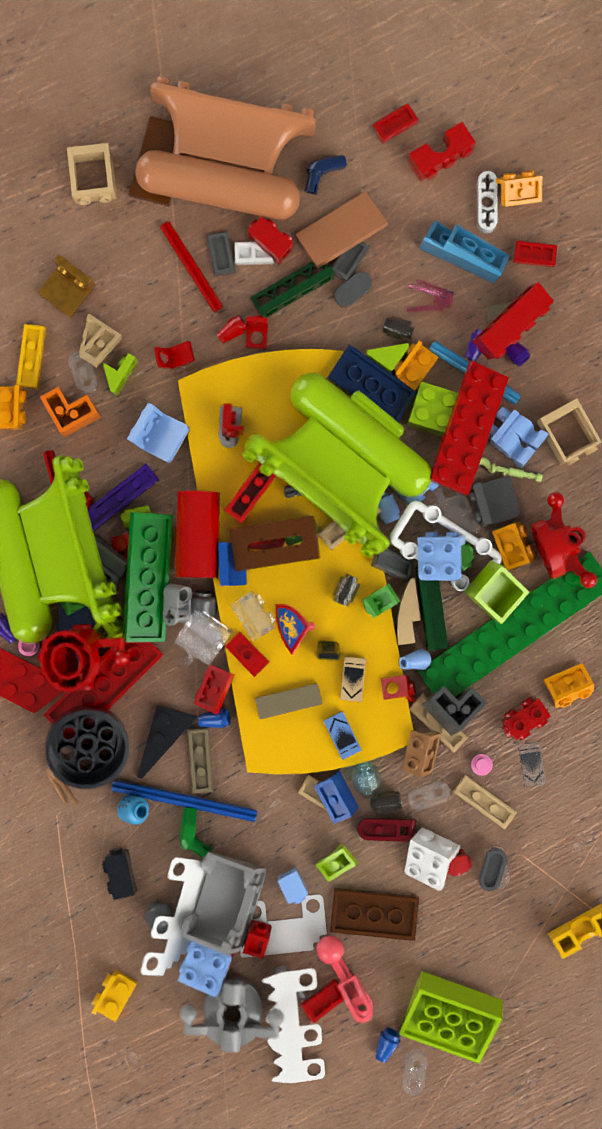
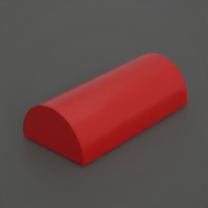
[175,491,220,578]

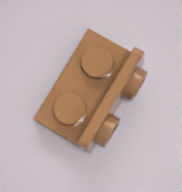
[402,730,441,778]

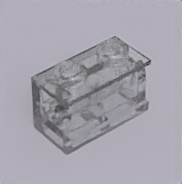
[231,591,277,641]

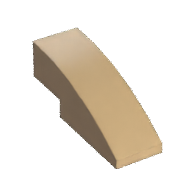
[396,578,421,645]

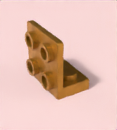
[38,254,96,317]

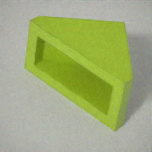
[366,343,409,374]

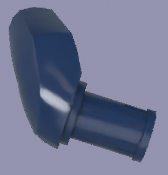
[304,155,347,195]

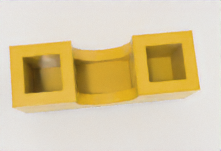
[547,903,602,959]

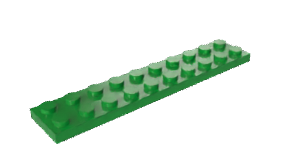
[417,552,602,697]

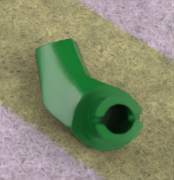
[179,808,211,858]

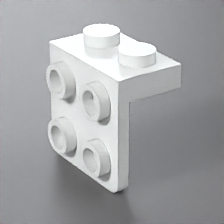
[404,827,460,891]

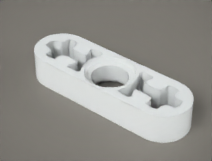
[477,171,497,233]

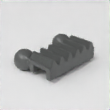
[94,535,127,592]

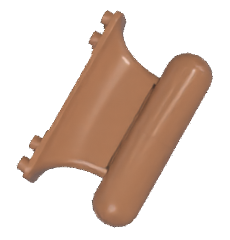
[135,77,316,220]

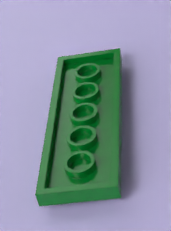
[123,512,173,642]

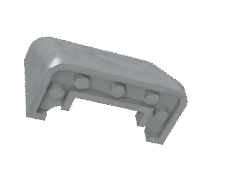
[181,852,266,955]

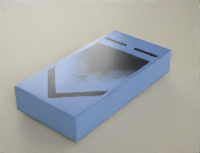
[323,711,361,760]

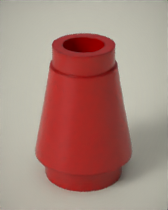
[216,315,248,344]

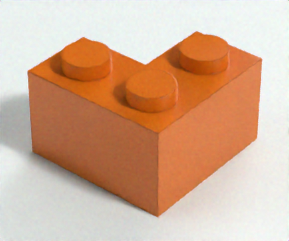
[40,387,101,437]

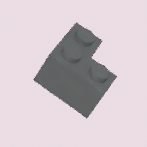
[422,686,487,736]

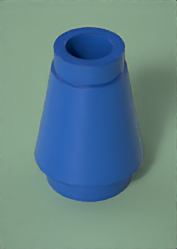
[198,707,231,728]
[375,1027,401,1063]

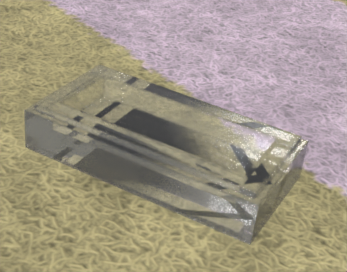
[518,741,546,787]

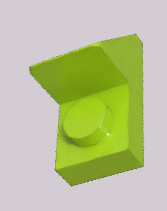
[103,353,138,397]
[315,844,358,882]

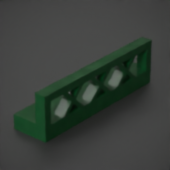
[250,262,335,318]
[415,566,448,651]

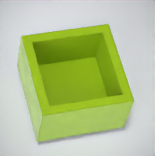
[407,382,458,437]
[464,560,529,624]

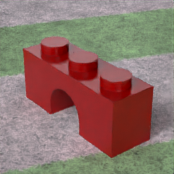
[408,121,476,182]

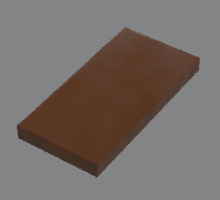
[129,116,174,207]
[330,888,419,941]

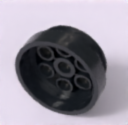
[45,705,129,789]

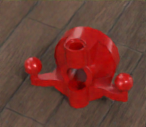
[531,492,597,588]
[38,624,130,692]

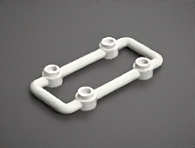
[390,501,502,591]

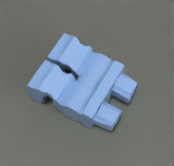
[488,407,549,469]

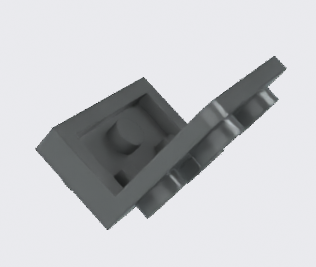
[468,477,520,527]

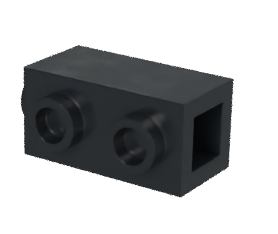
[102,847,137,900]

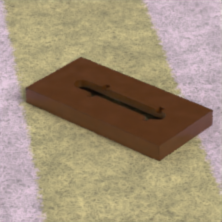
[230,516,321,571]

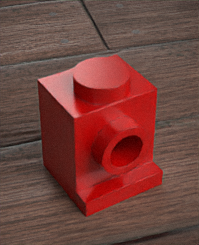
[446,849,471,879]

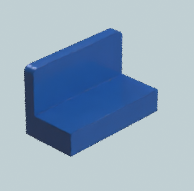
[218,542,247,586]
[314,771,359,824]

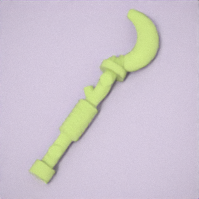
[479,457,543,482]

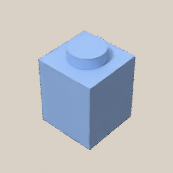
[277,867,308,904]

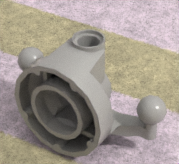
[179,976,284,1052]

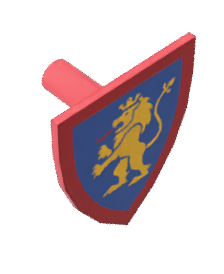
[275,604,315,655]

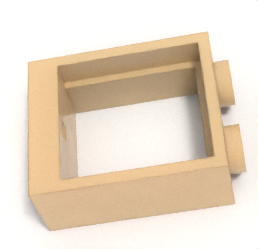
[67,143,117,205]
[537,399,602,466]

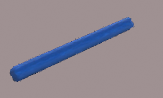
[111,780,257,822]

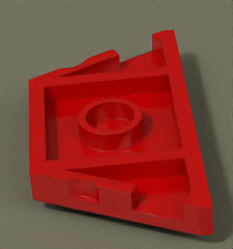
[0,648,64,713]

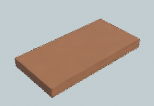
[295,191,388,269]

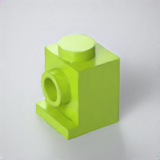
[93,618,124,648]

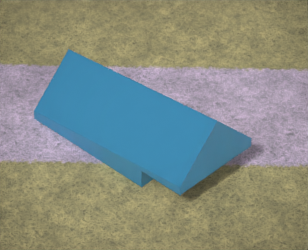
[419,220,510,284]

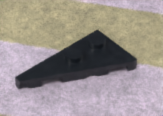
[137,705,197,779]

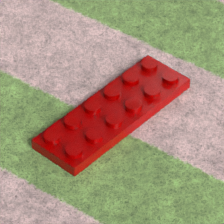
[430,361,509,496]
[43,636,164,734]

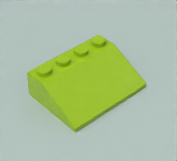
[399,971,503,1064]

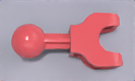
[316,936,373,1023]

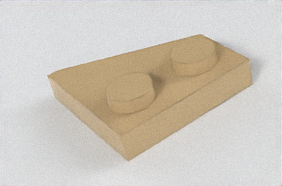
[79,314,122,368]

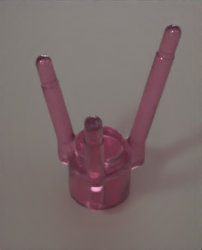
[406,280,453,312]

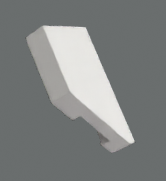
[234,242,274,265]

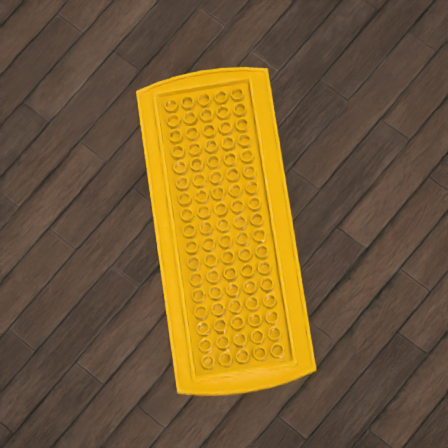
[178,349,413,774]

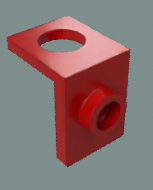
[246,315,268,349]
[154,341,195,370]
[381,675,416,703]

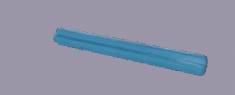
[429,341,521,404]

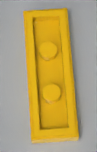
[16,324,46,389]

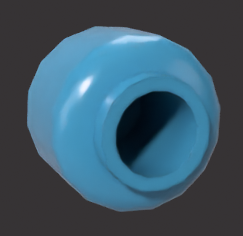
[117,795,149,825]

